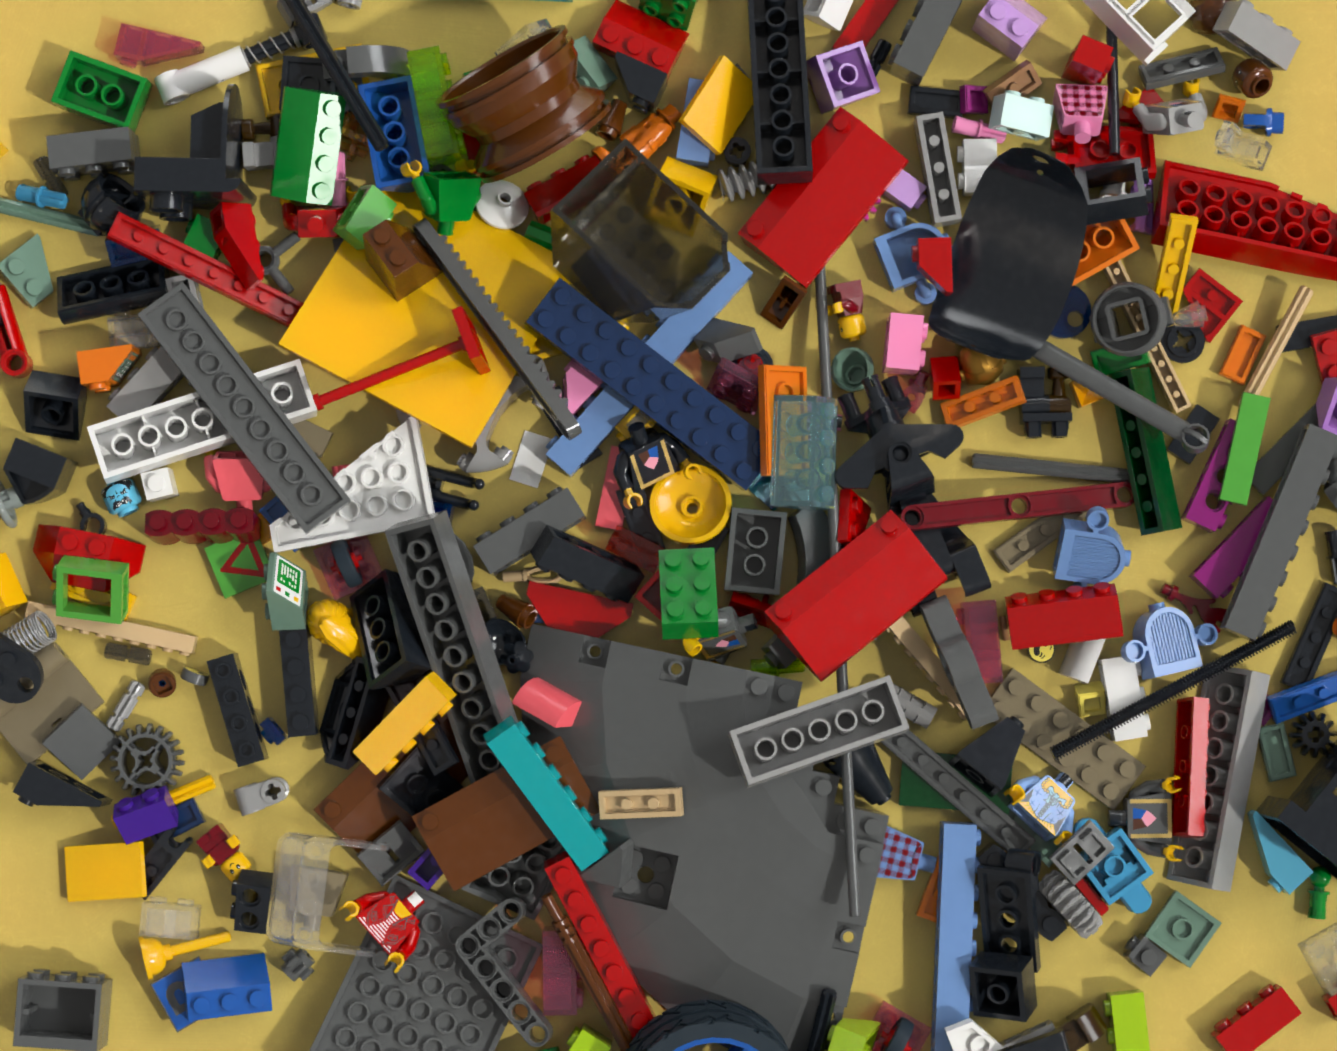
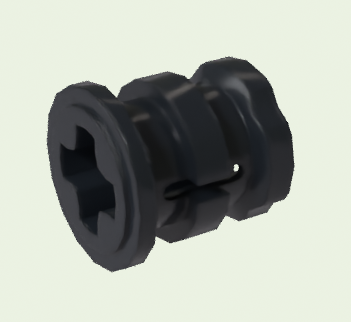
[724,137,751,167]

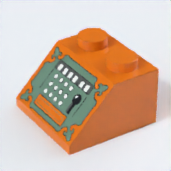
[76,344,142,393]

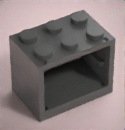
[13,969,113,1051]

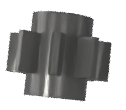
[281,947,315,981]

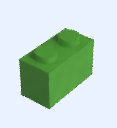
[333,184,397,250]

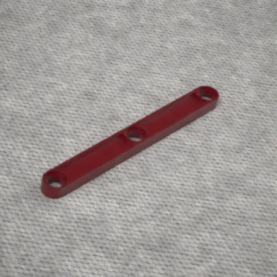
[898,482,1134,531]

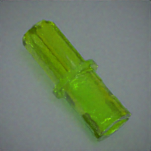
[751,658,806,677]

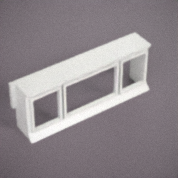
[1082,0,1196,66]

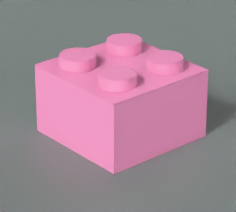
[882,312,928,376]

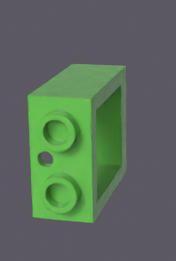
[52,555,129,624]

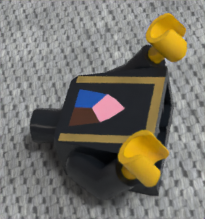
[613,422,702,510]

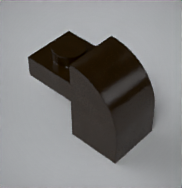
[1052,1003,1108,1051]

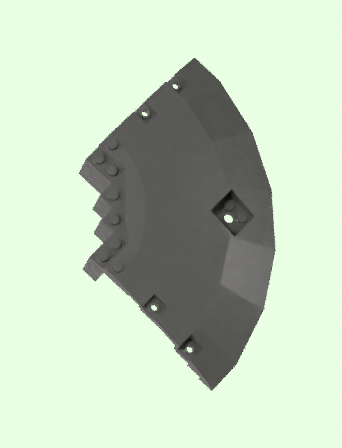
[520,624,889,1051]

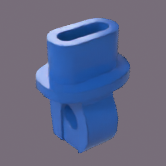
[1243,108,1284,137]

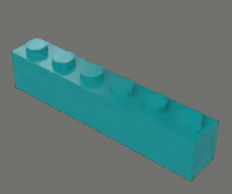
[484,716,609,871]

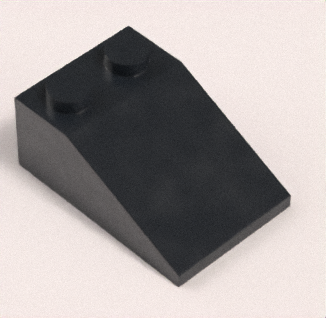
[13,761,113,807]

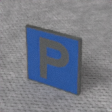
[150,956,201,1032]

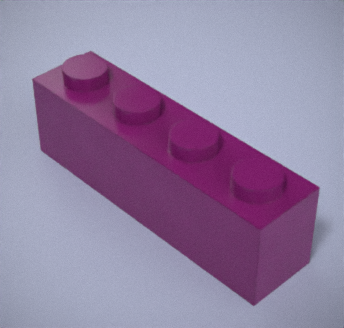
[1189,496,1273,599]

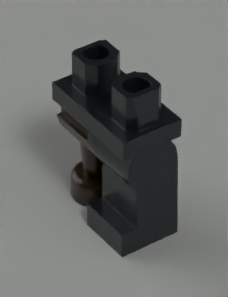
[1017,366,1072,439]

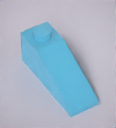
[1247,810,1313,895]

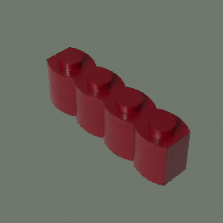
[144,508,261,545]

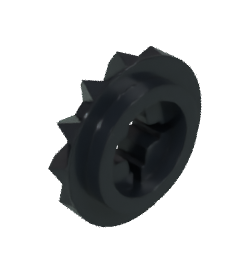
[1160,320,1205,364]

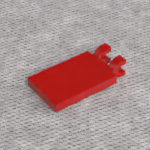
[1050,126,1157,179]

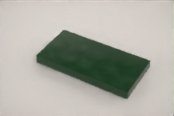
[898,753,1013,814]

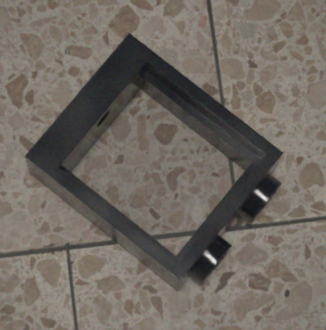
[1074,157,1153,225]

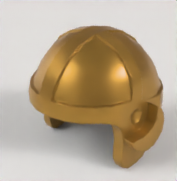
[958,345,1007,385]

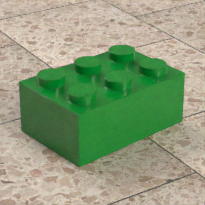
[51,50,153,133]
[658,547,718,640]

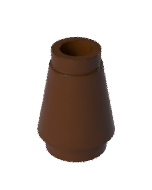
[595,99,627,141]
[496,594,538,629]

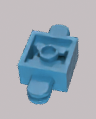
[1073,818,1154,914]

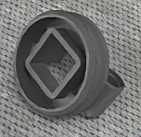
[1089,282,1175,357]

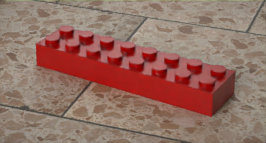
[1172,696,1210,838]

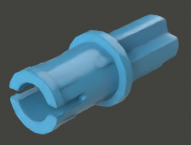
[15,184,69,209]

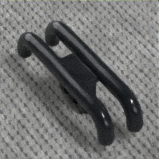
[426,465,485,511]

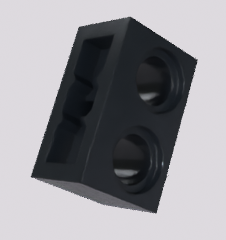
[230,869,275,934]

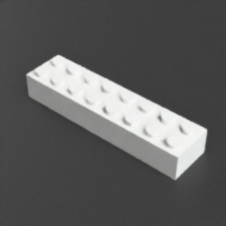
[87,359,317,484]

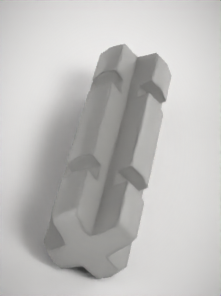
[106,680,145,732]

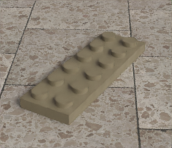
[991,668,1146,810]

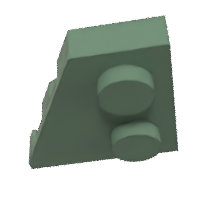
[0,234,54,309]

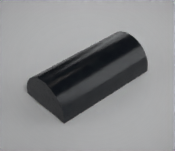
[57,258,170,325]

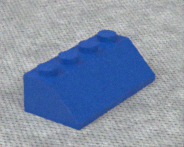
[358,75,431,193]

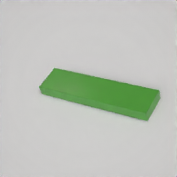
[1218,392,1271,506]

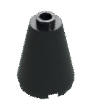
[823,744,893,805]

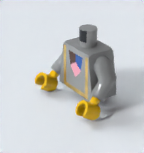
[1122,78,1208,135]

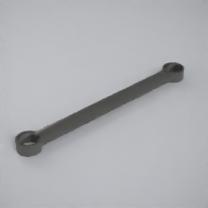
[1033,341,1210,454]

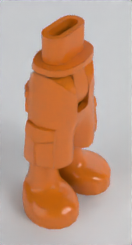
[591,104,682,184]

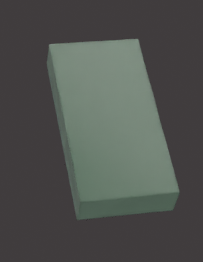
[1258,722,1297,782]

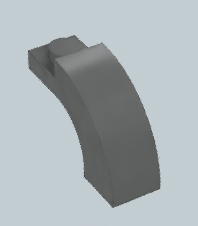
[322,45,413,81]

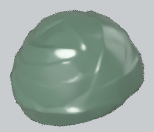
[831,347,874,392]

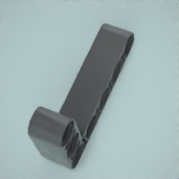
[455,896,553,1047]

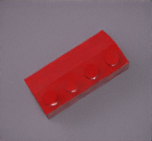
[1005,582,1124,650]

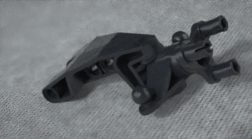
[835,374,991,617]

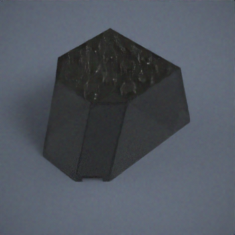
[550,139,730,323]

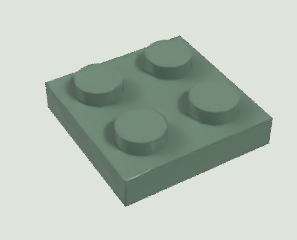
[1143,890,1222,968]

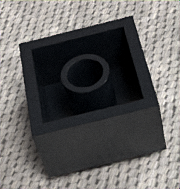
[969,951,1037,1022]

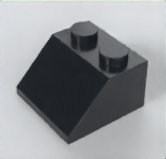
[615,51,667,114]
[23,370,87,441]

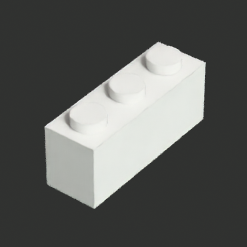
[1097,656,1151,742]

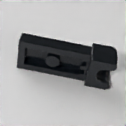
[142,827,193,900]

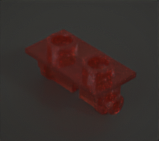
[605,525,666,574]

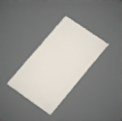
[509,430,552,488]

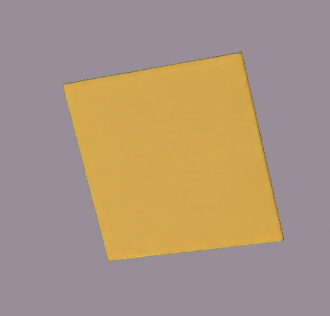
[278,191,580,449]

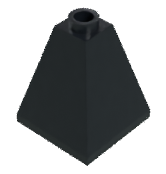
[948,716,1025,798]

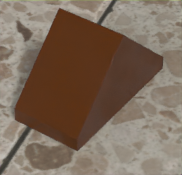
[760,275,808,330]

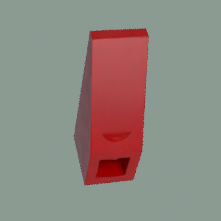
[209,202,264,290]

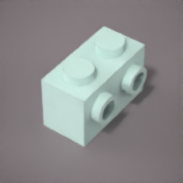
[988,90,1054,141]

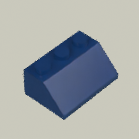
[181,953,272,1021]

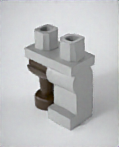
[241,114,280,171]

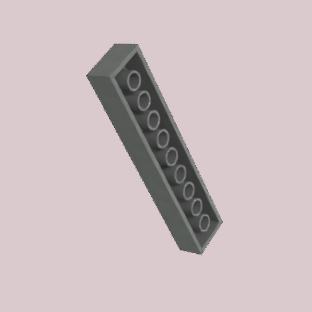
[384,510,518,784]

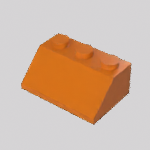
[1072,219,1140,286]

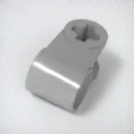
[233,777,290,816]

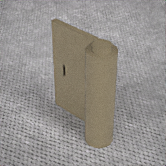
[0,642,105,765]

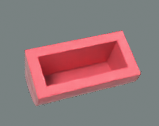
[512,677,582,728]

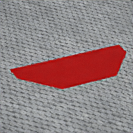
[527,581,634,638]

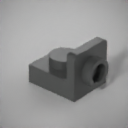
[1123,933,1168,977]

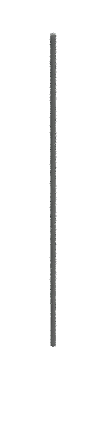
[815,266,861,917]

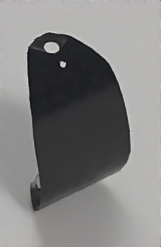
[928,147,1088,361]

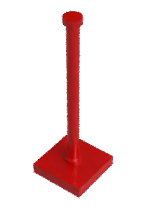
[312,306,491,410]

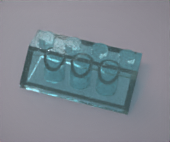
[770,395,838,511]

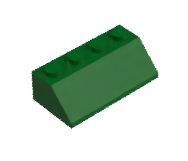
[270,86,346,206]

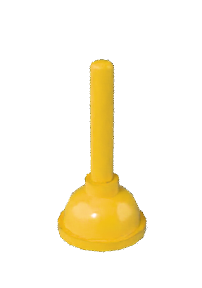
[138,931,231,980]

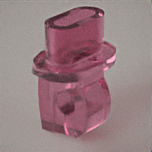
[903,370,930,414]

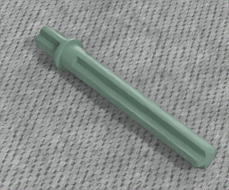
[0,197,98,237]

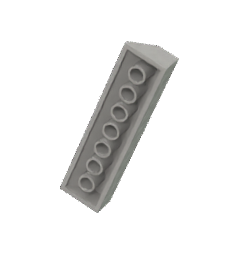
[1166,663,1270,892]

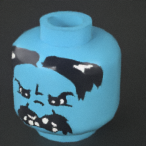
[101,478,142,518]

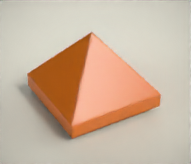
[1211,94,1246,123]

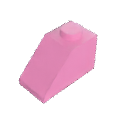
[563,360,602,416]

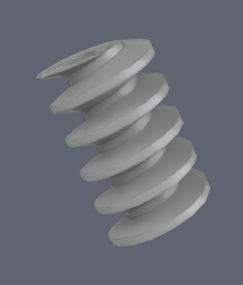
[717,161,776,202]

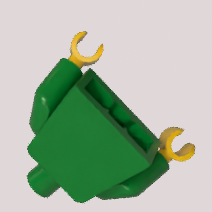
[400,158,482,236]

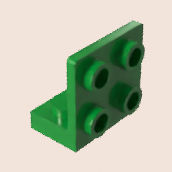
[638,0,698,31]

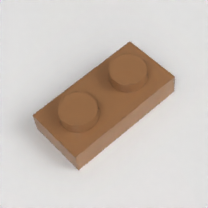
[983,59,1042,107]

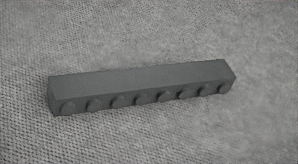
[1219,424,1337,641]

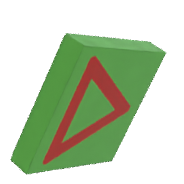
[204,539,269,599]

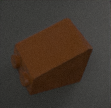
[363,220,443,302]

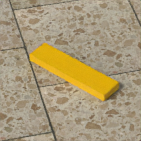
[1154,213,1198,321]

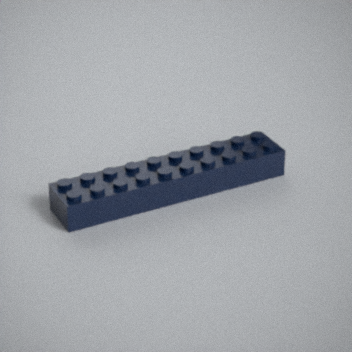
[524,278,761,490]

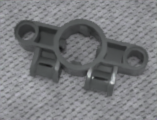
[919,595,999,730]

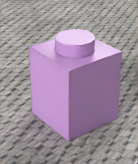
[883,170,927,213]

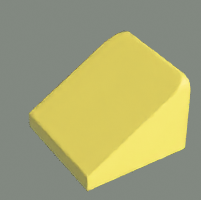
[1074,681,1107,718]

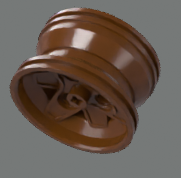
[435,25,612,183]

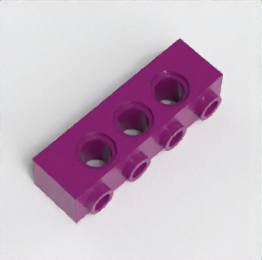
[1181,418,1236,533]

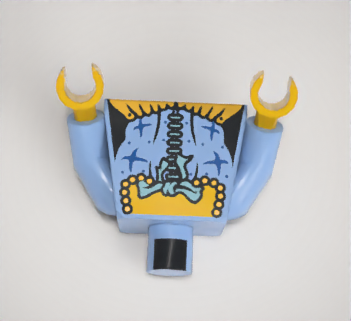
[1003,772,1075,845]

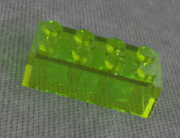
[407,46,467,168]

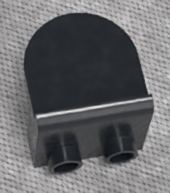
[134,84,257,222]

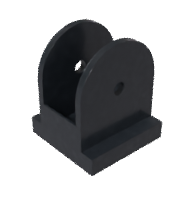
[1256,740,1337,879]

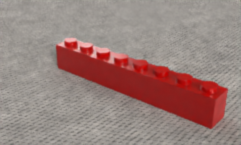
[544,850,656,1038]

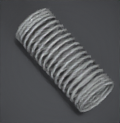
[0,611,57,654]

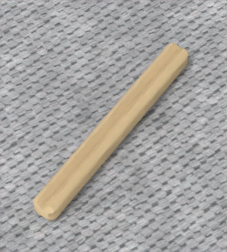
[1238,286,1313,405]

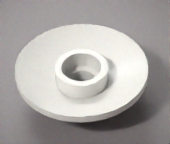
[476,180,529,229]

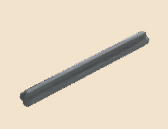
[971,453,1130,483]

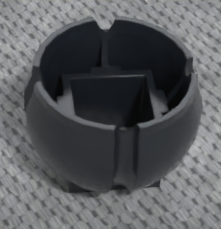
[78,173,146,236]

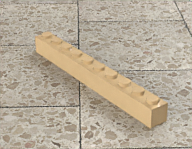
[1103,260,1192,414]
[24,601,198,656]
[886,616,967,721]

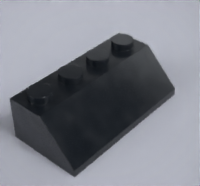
[349,569,431,690]

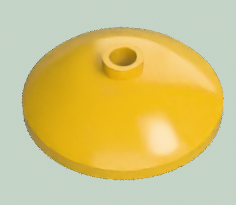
[650,464,732,545]

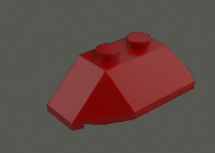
[33,524,146,593]

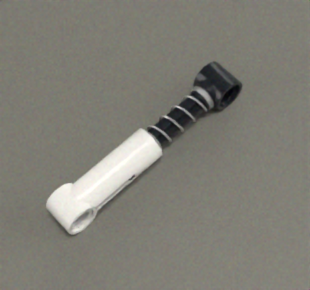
[154,13,328,106]

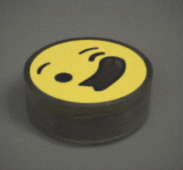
[1027,645,1055,663]

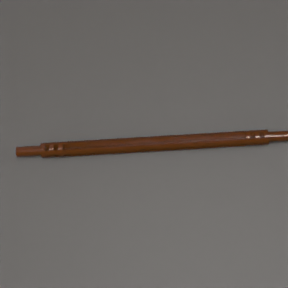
[541,893,633,1051]

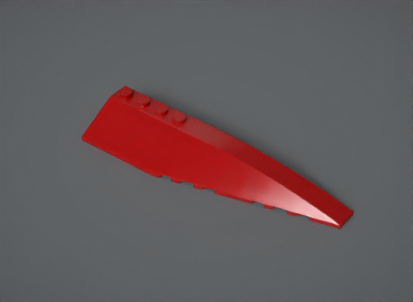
[1151,160,1337,281]

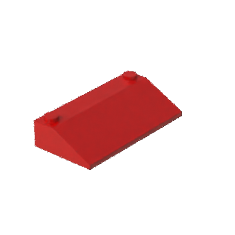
[738,107,909,289]
[764,510,948,682]

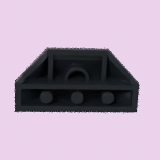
[319,656,389,770]

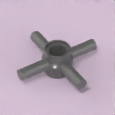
[259,232,301,295]

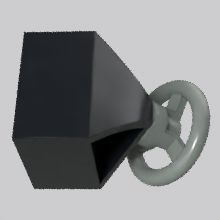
[0,438,78,528]

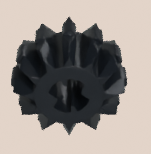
[1289,711,1337,758]

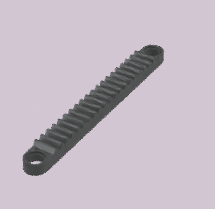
[412,218,582,441]

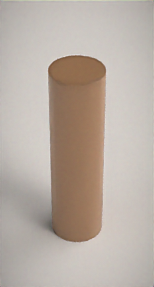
[999,616,1010,641]

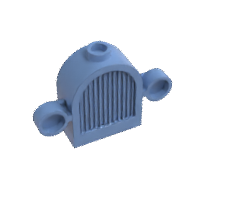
[872,207,949,305]
[1052,506,1131,587]
[1121,602,1218,680]

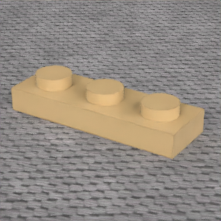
[598,787,684,820]

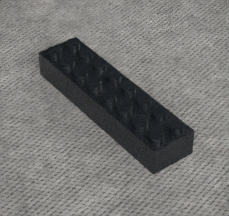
[747,0,813,185]

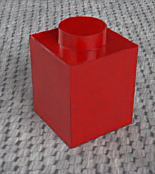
[929,356,961,400]

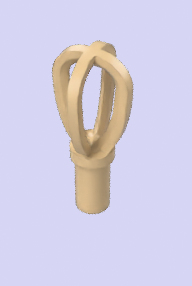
[503,566,562,584]

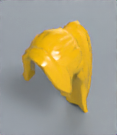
[307,599,362,659]

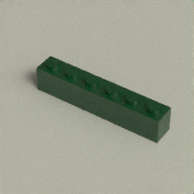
[1108,367,1182,536]

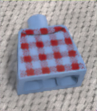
[877,826,937,880]

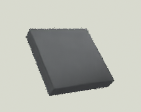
[42,703,120,780]

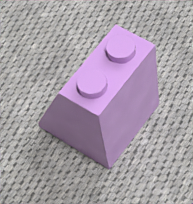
[971,0,1047,62]

